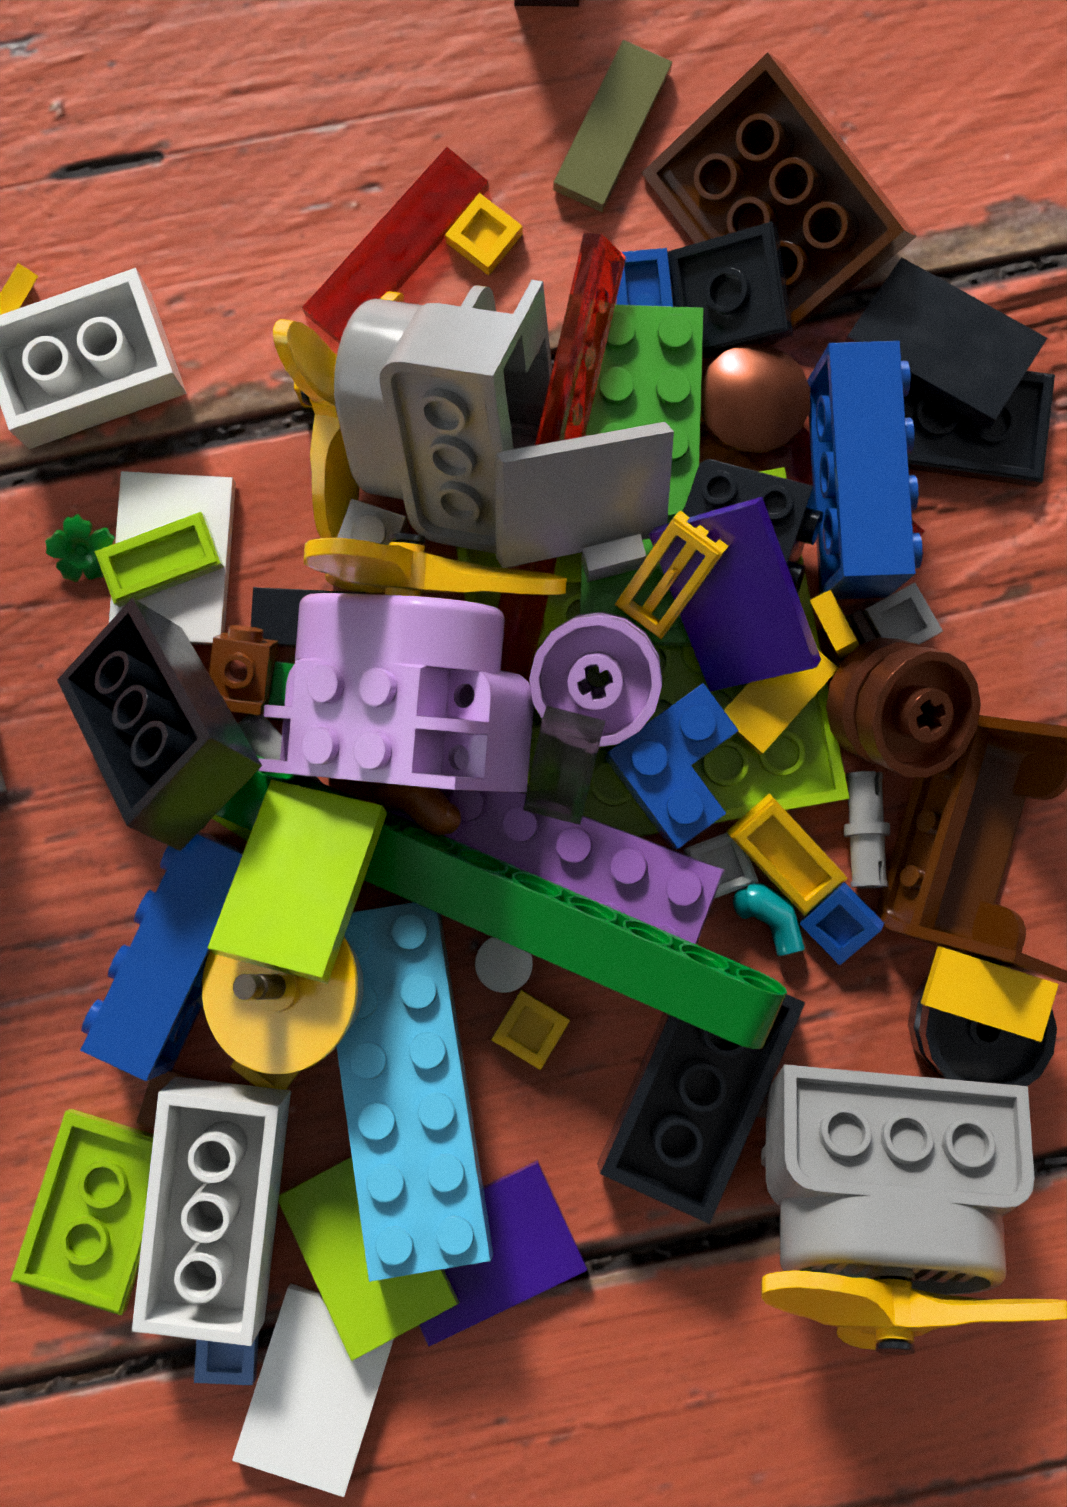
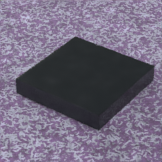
[667,221,793,359]

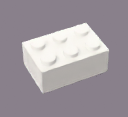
[0,268,187,449]

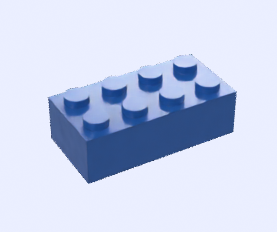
[807,341,923,600]
[80,832,244,1081]

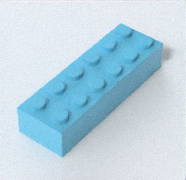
[336,902,494,1282]

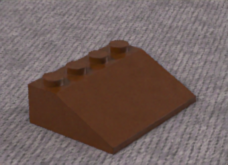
[641,52,917,345]

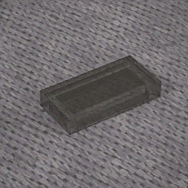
[523,706,606,825]

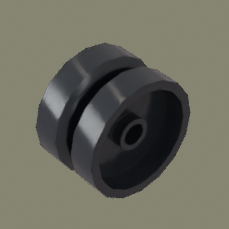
[908,968,1057,1086]

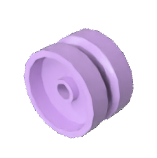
[529,611,662,748]

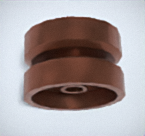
[826,637,981,778]

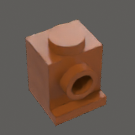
[209,625,278,715]

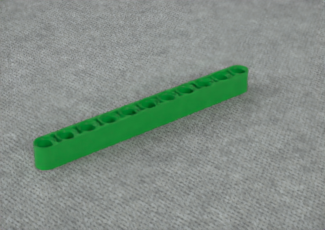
[216,755,787,1049]

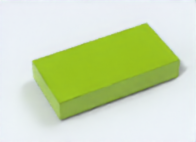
[95,511,224,607]

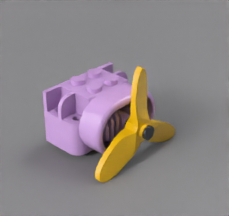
[258,533,567,793]

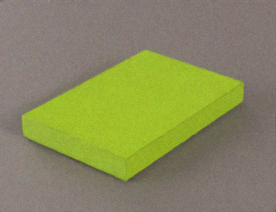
[207,780,387,984]
[10,1109,154,1315]
[278,1157,460,1361]

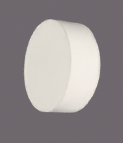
[475,937,533,993]

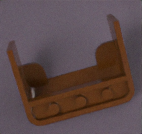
[878,715,1067,983]

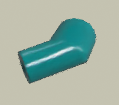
[733,883,805,956]

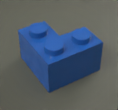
[605,683,739,850]

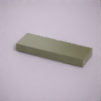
[553,40,672,213]

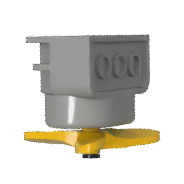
[273,280,559,554]
[756,1064,1067,1355]

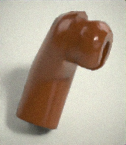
[375,783,461,836]

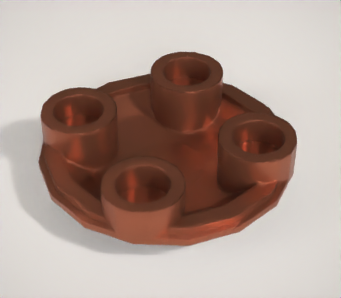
[701,344,810,453]

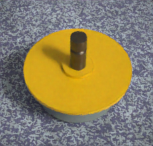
[202,937,364,1074]

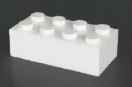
[132,1077,291,1346]

